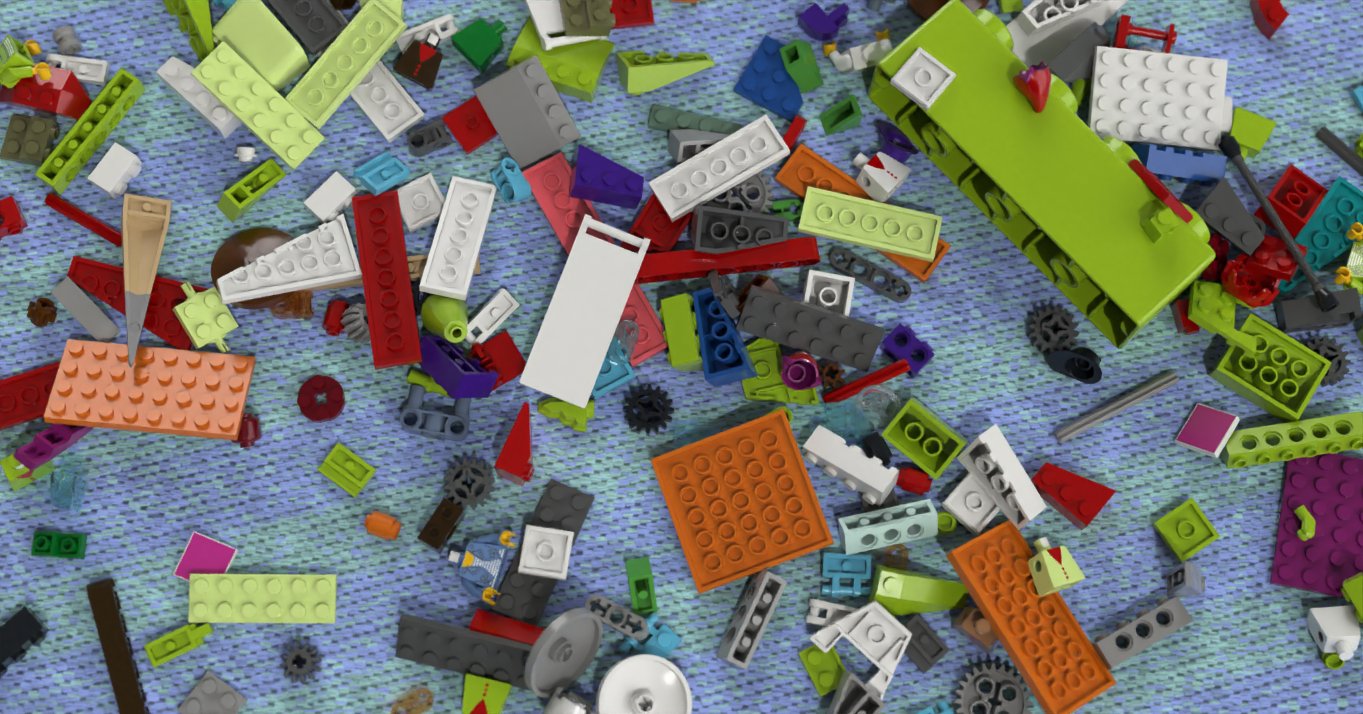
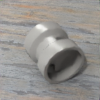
[52,25,82,56]

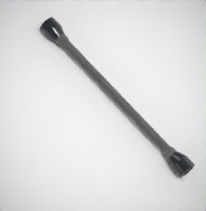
[1218,136,1339,313]

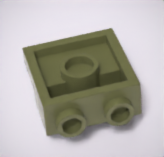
[559,0,615,36]
[0,115,60,167]

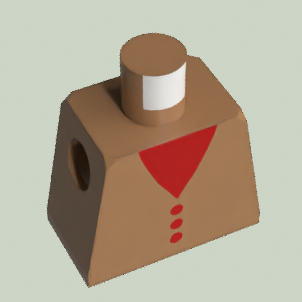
[951,607,999,654]

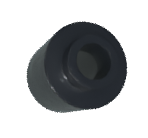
[861,432,893,467]

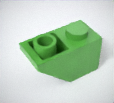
[779,40,824,93]

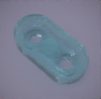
[607,320,639,366]
[673,424,720,448]

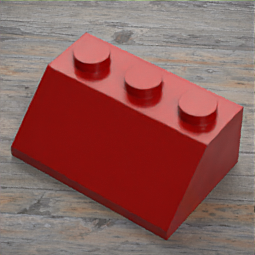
[469,609,545,646]

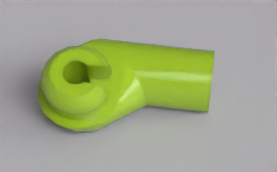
[1294,505,1316,541]

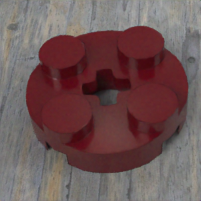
[1201,234,1229,280]
[297,375,345,423]

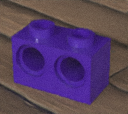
[879,323,935,379]

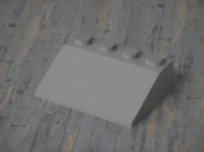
[473,55,581,169]

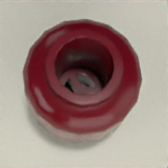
[231,413,262,448]

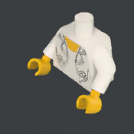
[823,28,893,76]

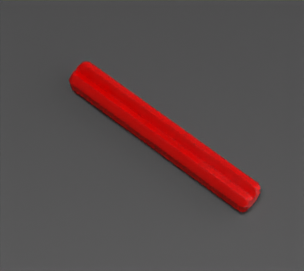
[44,193,122,247]
[822,358,911,407]

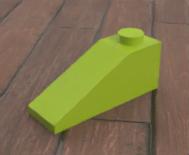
[216,158,287,223]

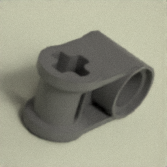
[407,120,453,157]

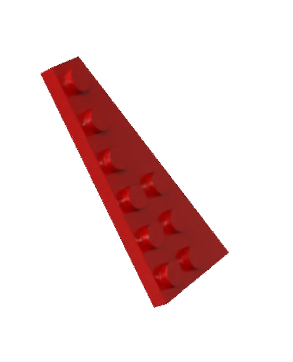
[67,256,208,350]

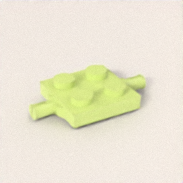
[172,281,239,354]

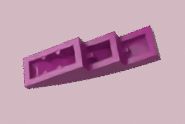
[13,423,94,471]

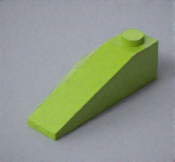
[615,50,715,95]
[868,565,969,616]

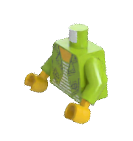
[0,34,52,88]
[1335,222,1363,295]

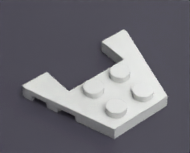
[809,600,912,701]

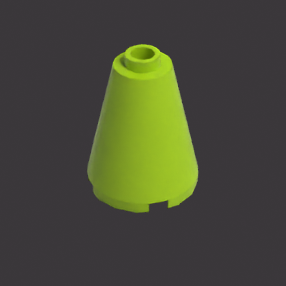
[421,294,468,343]

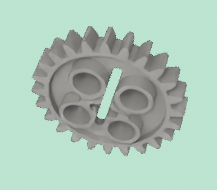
[703,170,774,215]
[953,663,1033,714]

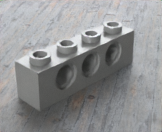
[716,570,787,670]
[1093,596,1193,670]

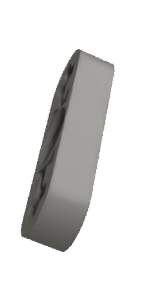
[585,595,649,641]

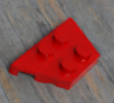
[619,193,693,254]

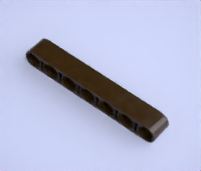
[86,577,150,714]

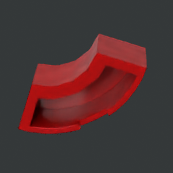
[1250,0,1289,40]

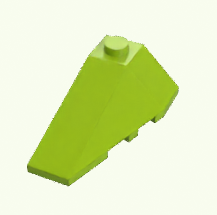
[162,0,214,62]

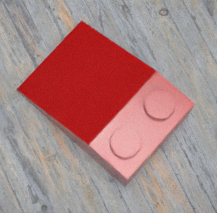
[1253,164,1328,239]
[494,402,535,486]

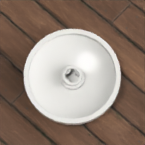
[596,655,692,714]

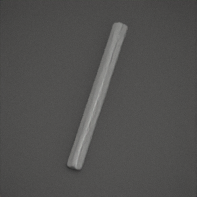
[1054,371,1179,443]

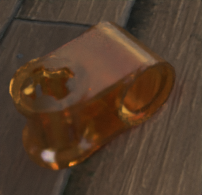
[269,291,314,320]

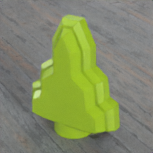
[538,398,595,433]

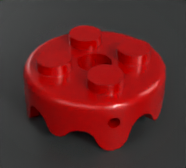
[1221,254,1281,308]

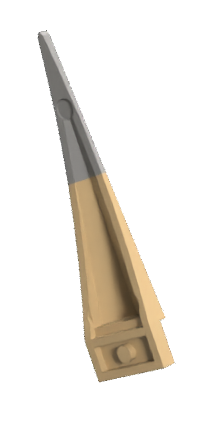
[121,193,171,368]

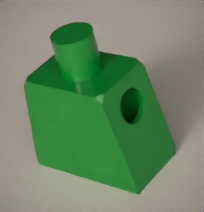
[451,19,507,74]

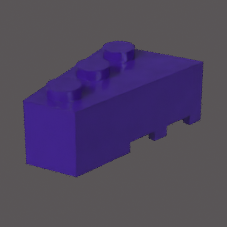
[569,144,644,210]
[418,335,499,399]

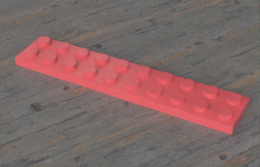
[522,152,669,368]

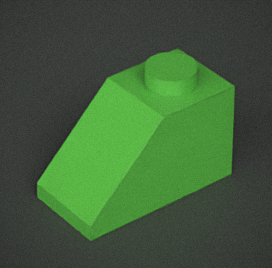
[625,557,658,615]

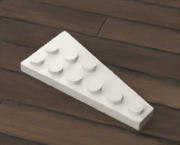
[216,214,362,305]

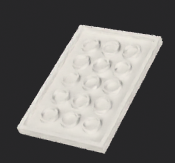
[1087,46,1228,151]

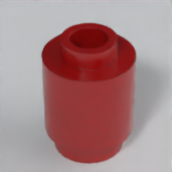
[322,300,349,336]
[896,467,933,496]

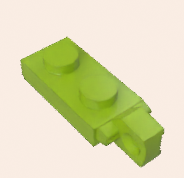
[144,623,214,668]

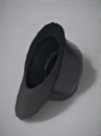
[1047,347,1102,384]

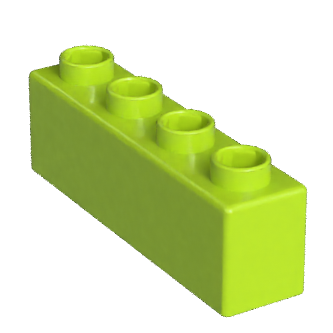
[868,0,1216,349]

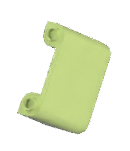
[212,0,311,92]

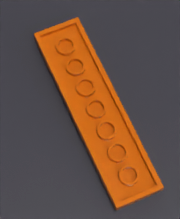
[774,144,951,283]

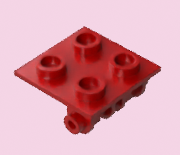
[466,330,526,392]

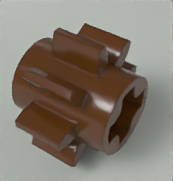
[27,298,58,327]
[818,361,845,390]

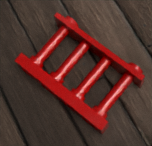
[1112,14,1177,54]

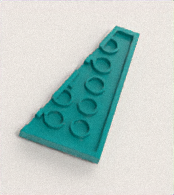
[1277,176,1363,295]

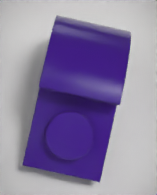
[797,3,850,41]

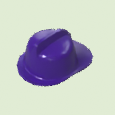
[878,121,919,163]

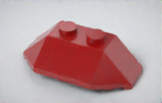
[0,63,92,120]

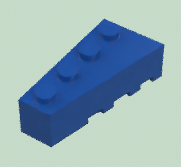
[1132,144,1227,187]
[692,287,758,387]

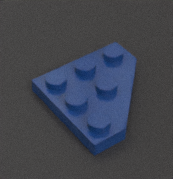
[733,35,803,123]

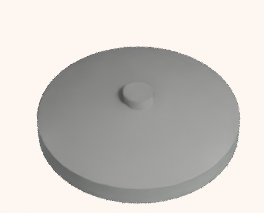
[524,608,603,698]

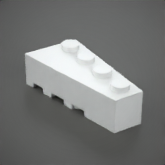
[1015,0,1109,37]
[156,56,242,139]
[957,424,1047,531]
[802,425,899,507]

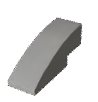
[50,276,121,343]

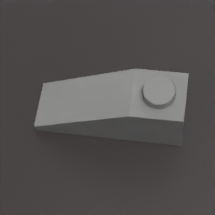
[668,129,730,163]
[1167,561,1205,597]

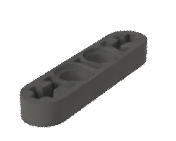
[829,248,912,303]

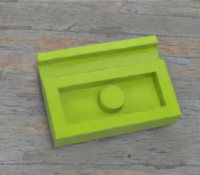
[317,442,377,499]
[798,644,846,697]

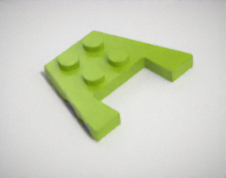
[1188,280,1257,358]
[741,338,819,406]

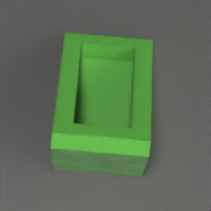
[819,94,862,136]

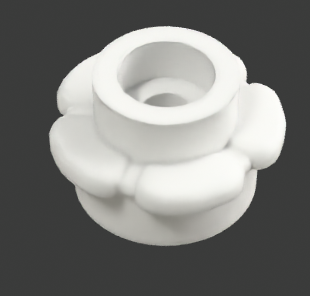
[234,147,257,162]

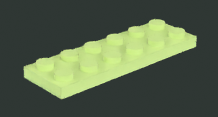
[285,0,408,129]
[190,41,325,171]
[797,186,943,262]
[188,574,337,623]

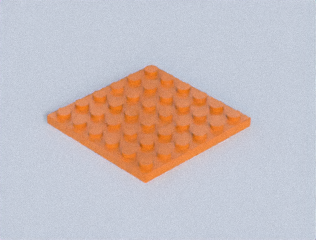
[650,409,834,594]

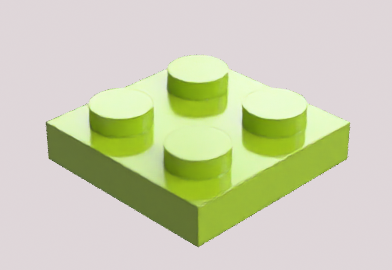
[1152,498,1220,564]

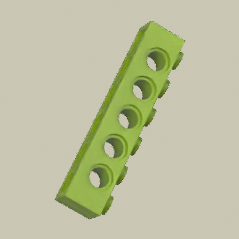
[35,68,145,196]
[1221,411,1363,469]

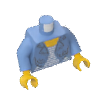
[448,531,516,606]

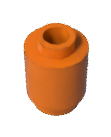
[364,510,402,541]

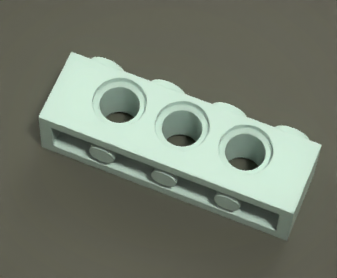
[838,499,938,555]

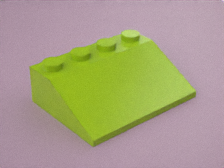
[506,16,615,103]
[1209,313,1332,423]

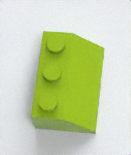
[659,293,704,371]
[881,397,969,480]

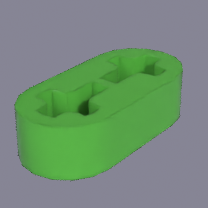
[766,199,803,222]

